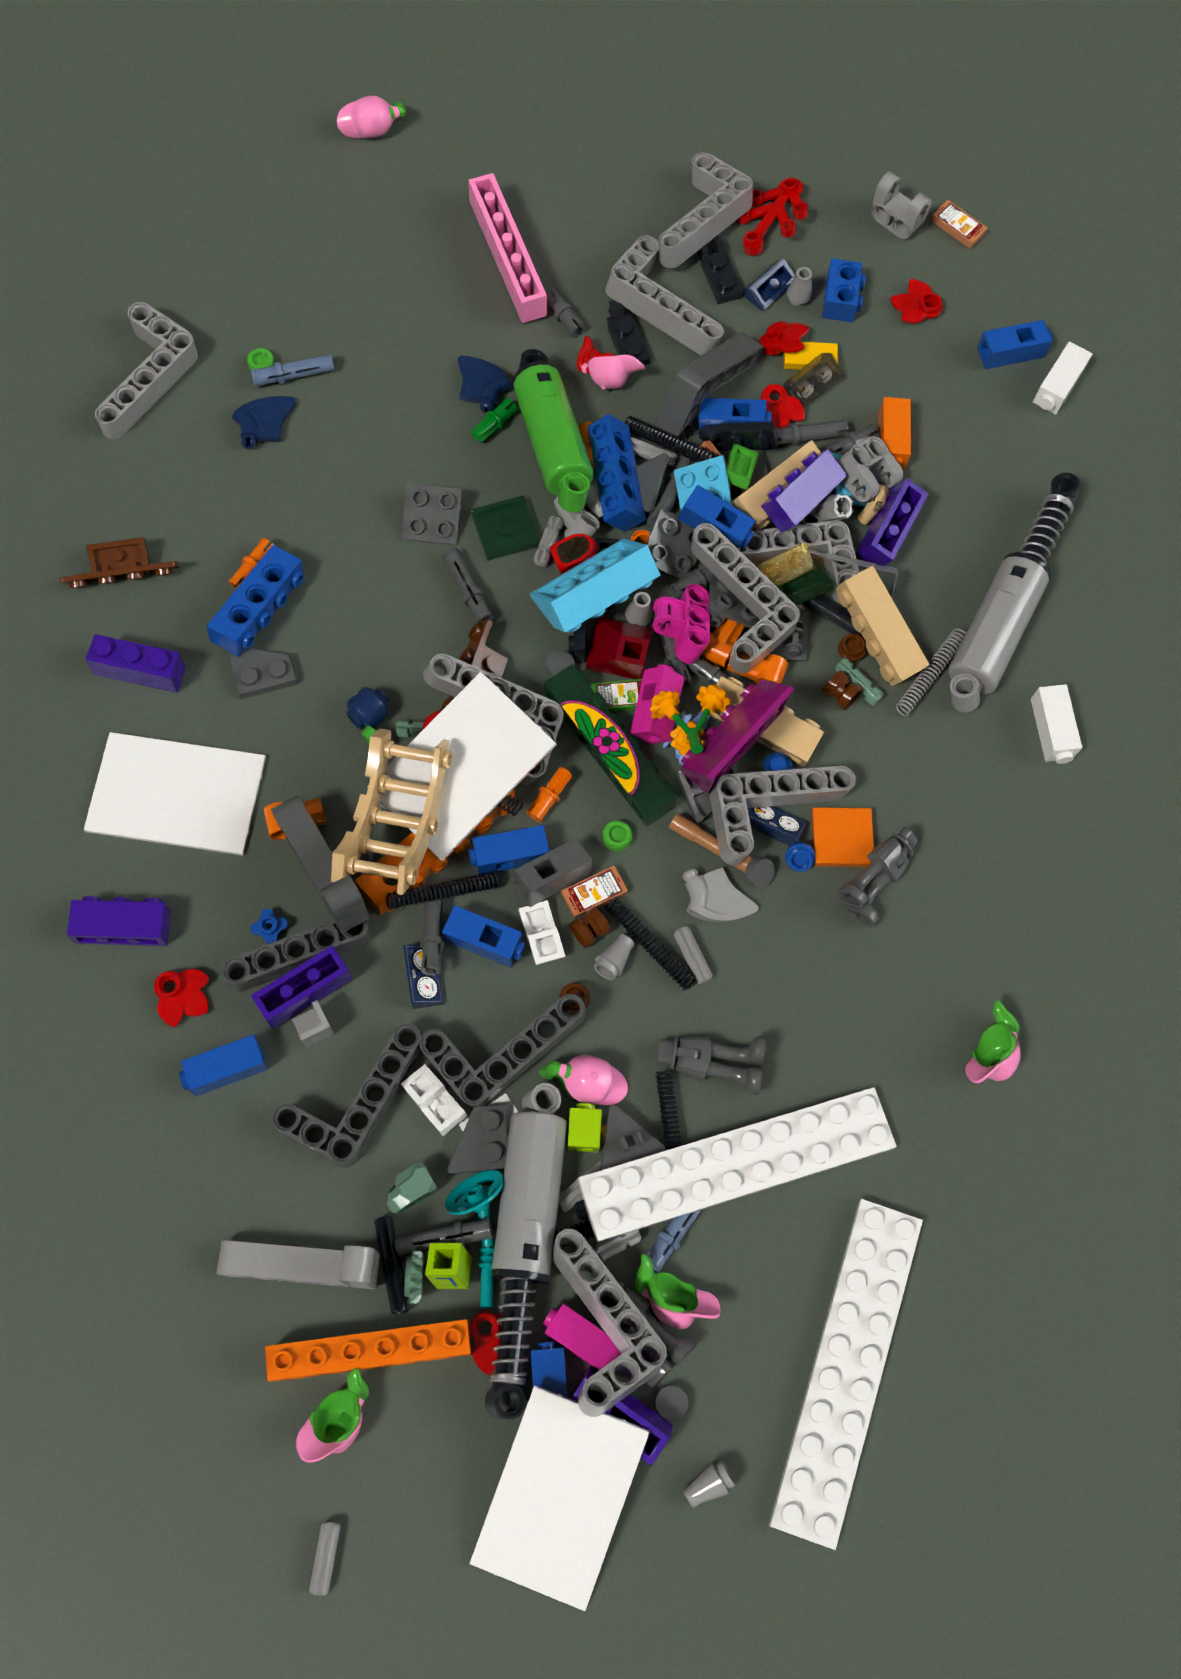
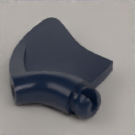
[458,355,511,413]
[232,396,296,449]

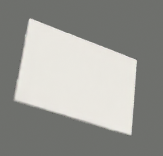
[367,672,557,861]
[84,732,266,856]
[470,1385,650,1611]

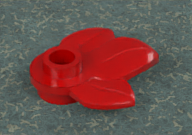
[890,279,943,324]
[759,321,809,355]
[761,384,805,428]
[154,969,210,1028]
[469,1310,525,1375]

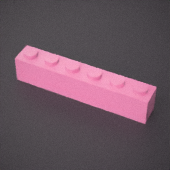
[468,173,547,323]

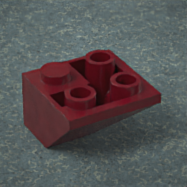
[586,617,653,680]

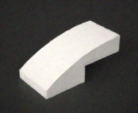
[518,900,565,965]
[401,1064,467,1136]

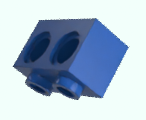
[822,258,866,322]

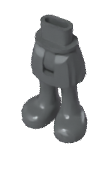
[837,827,918,927]
[657,1036,766,1095]
[600,1281,696,1389]

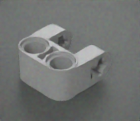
[871,171,932,239]
[837,436,903,502]

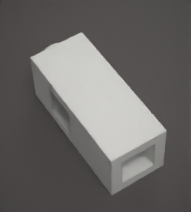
[1033,341,1093,414]
[1031,684,1082,764]

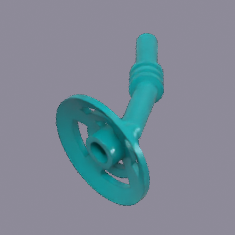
[445,1170,504,1307]

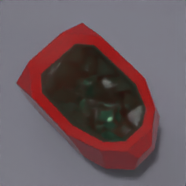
[549,534,598,575]

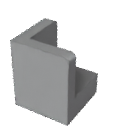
[292,1000,334,1049]

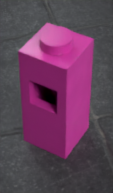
[630,664,684,744]
[543,1304,621,1371]

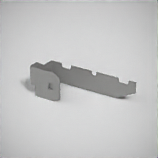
[810,549,898,597]

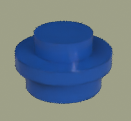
[763,753,792,771]
[785,842,815,872]

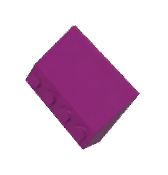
[681,679,794,794]

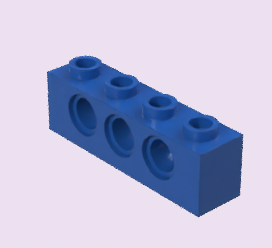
[588,414,646,532]
[206,545,304,657]

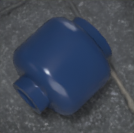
[346,687,389,730]

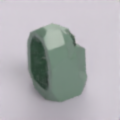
[387,1160,438,1214]

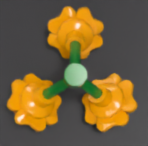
[650,685,731,756]

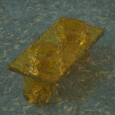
[757,542,815,587]

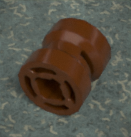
[822,670,863,710]
[569,906,611,948]

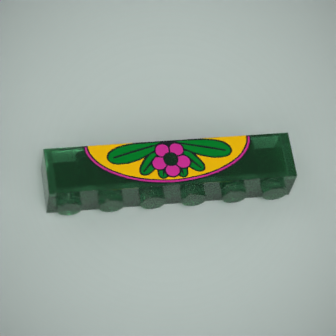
[544,664,677,827]

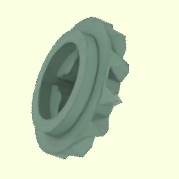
[404,1250,424,1304]

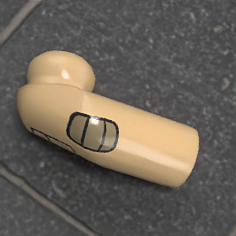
[857,484,889,525]

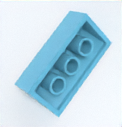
[530,538,660,633]

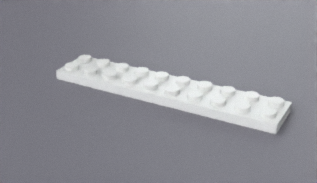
[577,1087,897,1242]
[768,1199,923,1550]

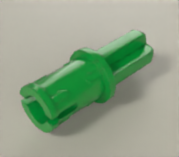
[471,398,518,443]

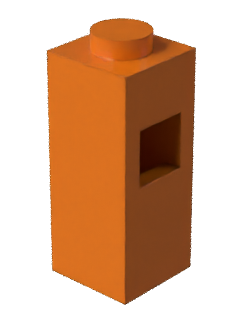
[878,397,911,470]

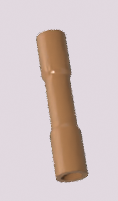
[669,813,753,873]

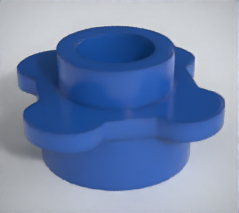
[251,909,288,944]

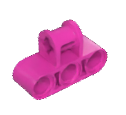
[653,584,710,664]

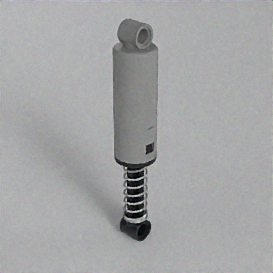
[948,473,1080,713]
[485,1083,567,1419]

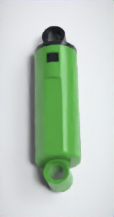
[512,349,593,513]

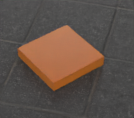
[811,808,874,867]

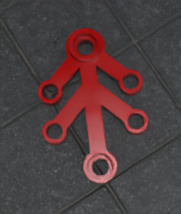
[736,178,808,256]

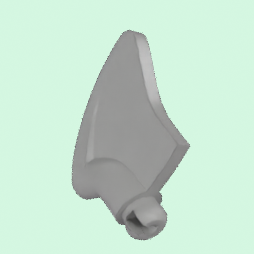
[682,867,758,923]

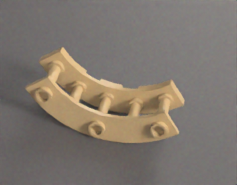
[331,728,452,895]

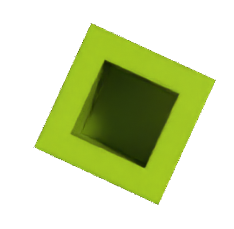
[567,1103,602,1153]
[425,1243,472,1289]

